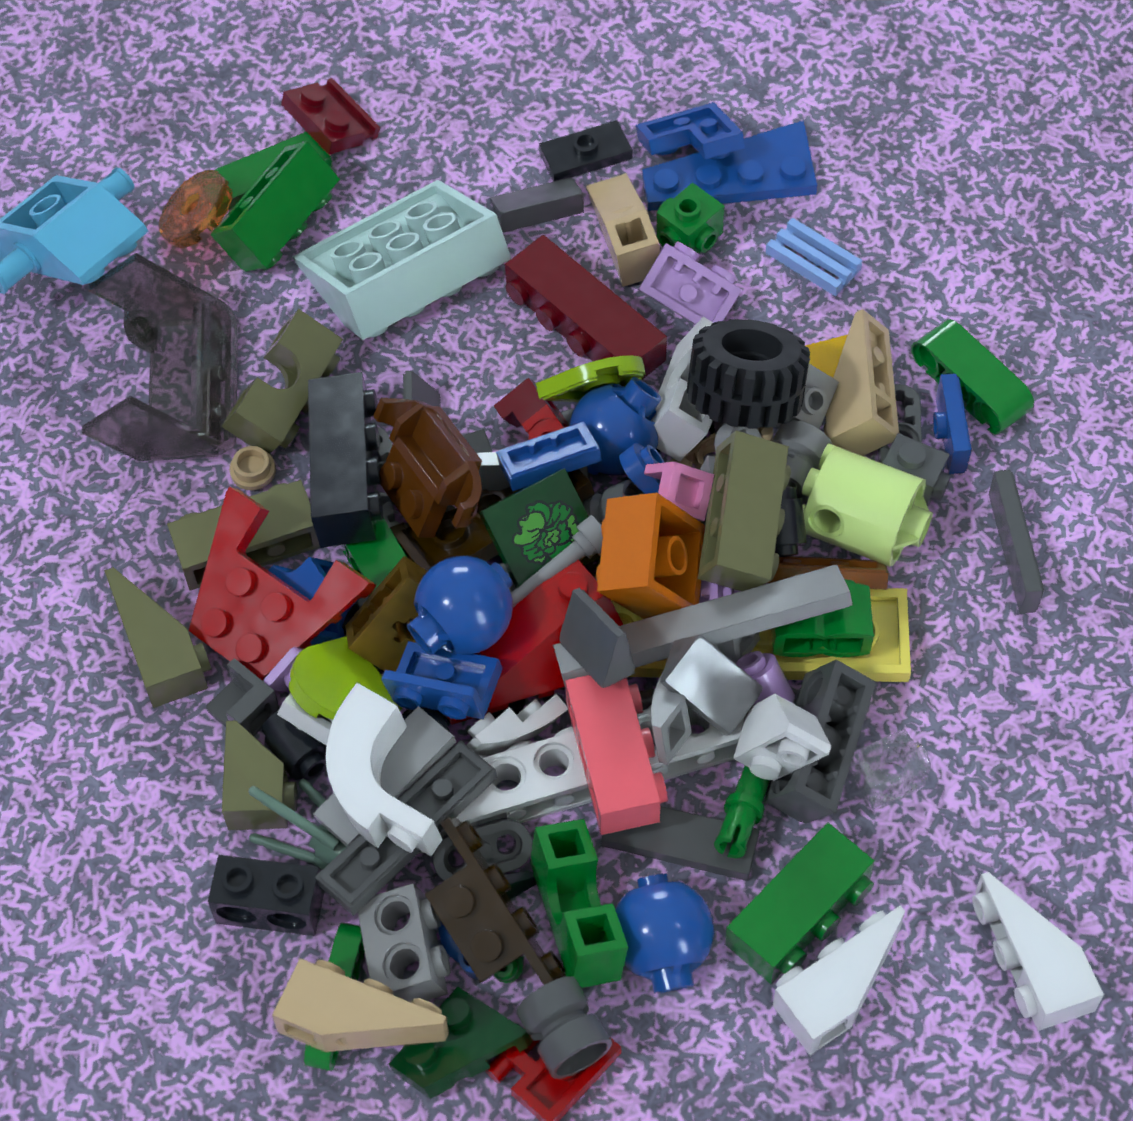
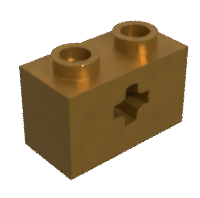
[345,556,427,671]

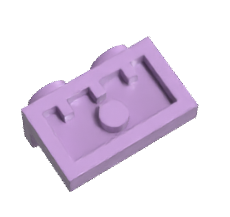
[638,241,742,325]

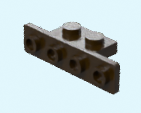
[425,816,567,985]

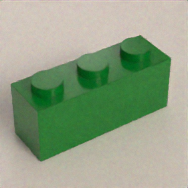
[210,141,340,272]
[725,822,875,984]

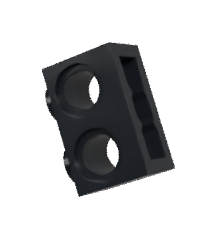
[207,855,325,936]

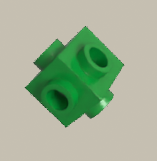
[656,182,725,254]

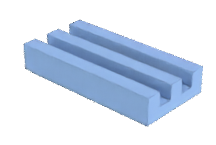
[766,217,862,297]

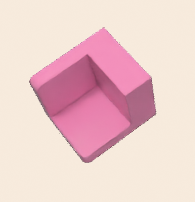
[644,462,714,521]

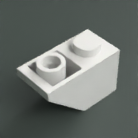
[733,694,831,781]

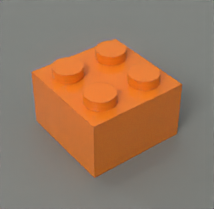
[596,492,705,619]

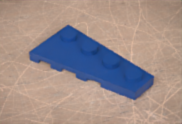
[642,120,817,211]

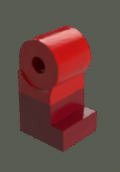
[493,377,569,440]

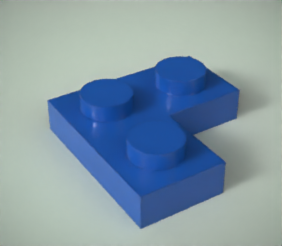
[636,102,745,160]

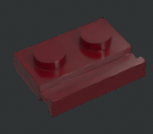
[281,78,381,155]

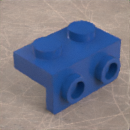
[381,641,503,720]

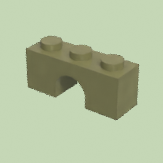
[221,309,343,454]

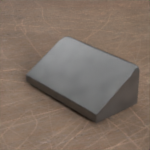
[660,635,763,735]

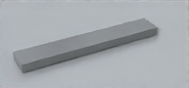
[553,564,853,685]

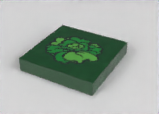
[478,468,600,589]

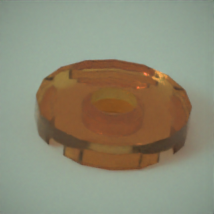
[159,169,232,248]

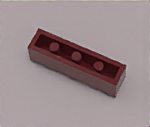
[505,234,667,380]

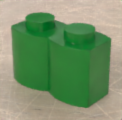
[771,579,874,657]

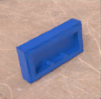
[933,374,972,474]
[496,422,602,491]

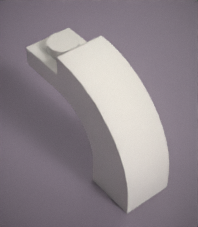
[326,683,443,856]

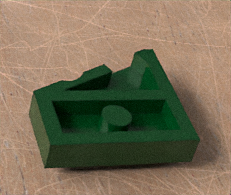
[389,986,533,1099]

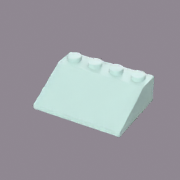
[292,180,512,340]

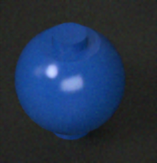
[569,377,662,476]
[407,556,513,656]
[615,874,714,994]

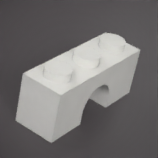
[651,317,713,462]

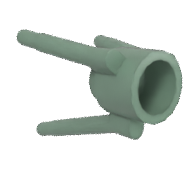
[248,779,346,870]

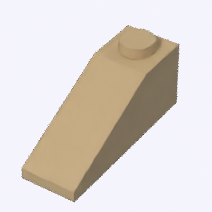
[824,309,899,456]

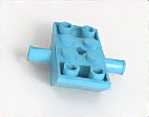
[0,167,149,294]

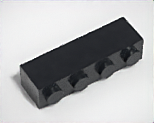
[308,372,383,548]

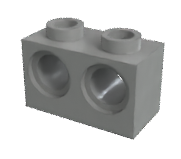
[358,883,451,1002]

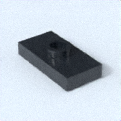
[539,120,633,182]

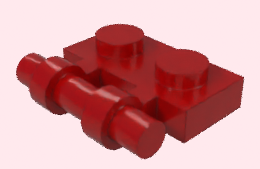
[485,1028,621,1121]

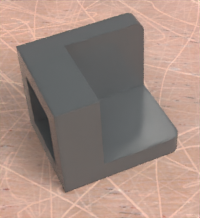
[206,658,279,736]

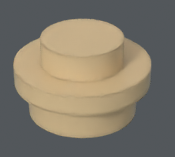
[229,446,276,490]

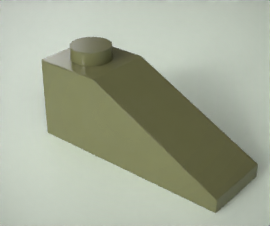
[104,567,212,708]

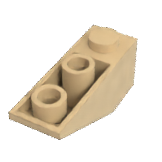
[586,173,660,287]
[272,958,449,1052]

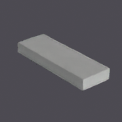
[313,706,457,847]

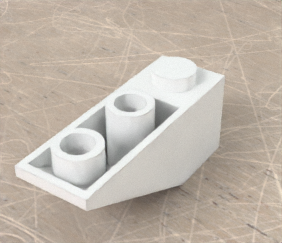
[972,872,1104,1031]
[773,905,905,1055]

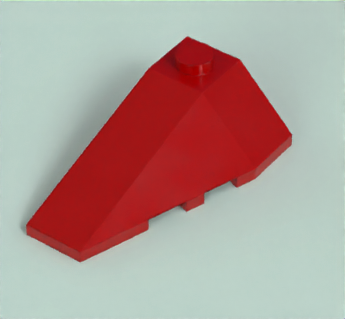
[444,560,624,725]

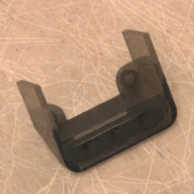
[82,253,238,461]

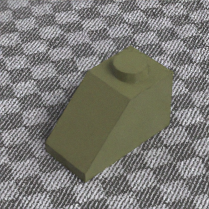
[222,720,298,830]

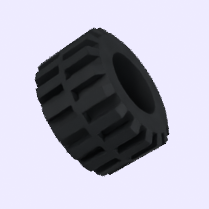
[686,319,810,429]

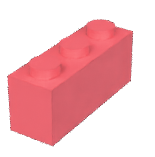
[565,675,668,835]

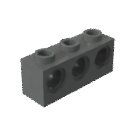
[764,659,876,823]

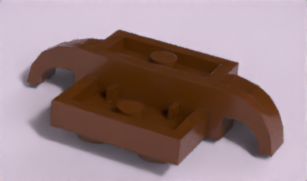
[373,397,483,538]

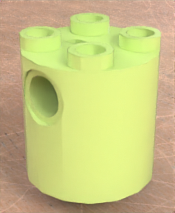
[802,443,933,567]

